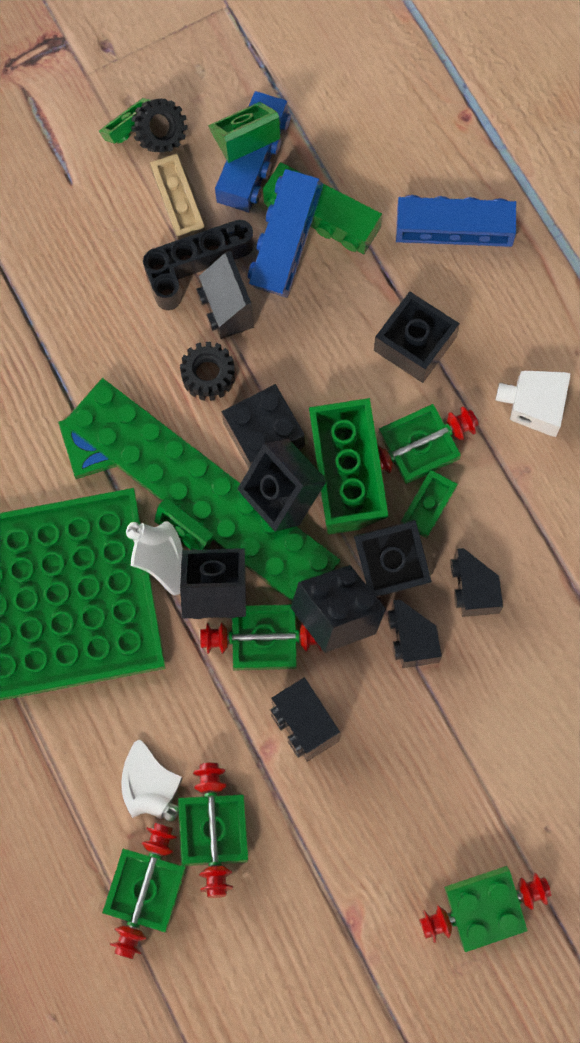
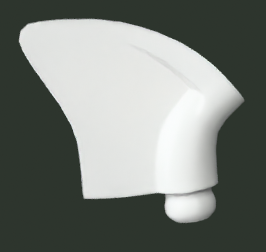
[126,521,183,595]
[122,740,182,822]

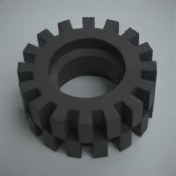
[131,98,188,152]
[180,342,235,401]

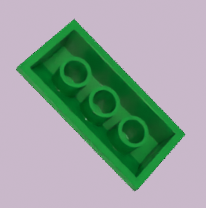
[309,398,389,535]

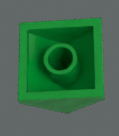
[208,102,280,163]

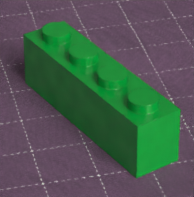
[263,162,382,255]

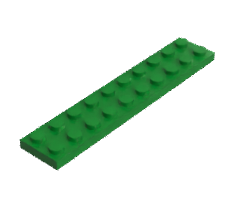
[63,378,340,602]

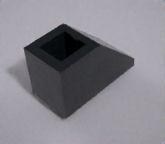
[450,548,503,617]
[387,599,442,668]

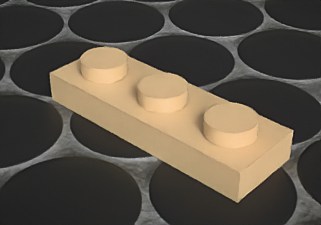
[150,154,205,240]

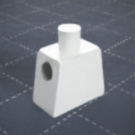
[495,371,571,437]

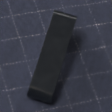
[143,220,254,310]

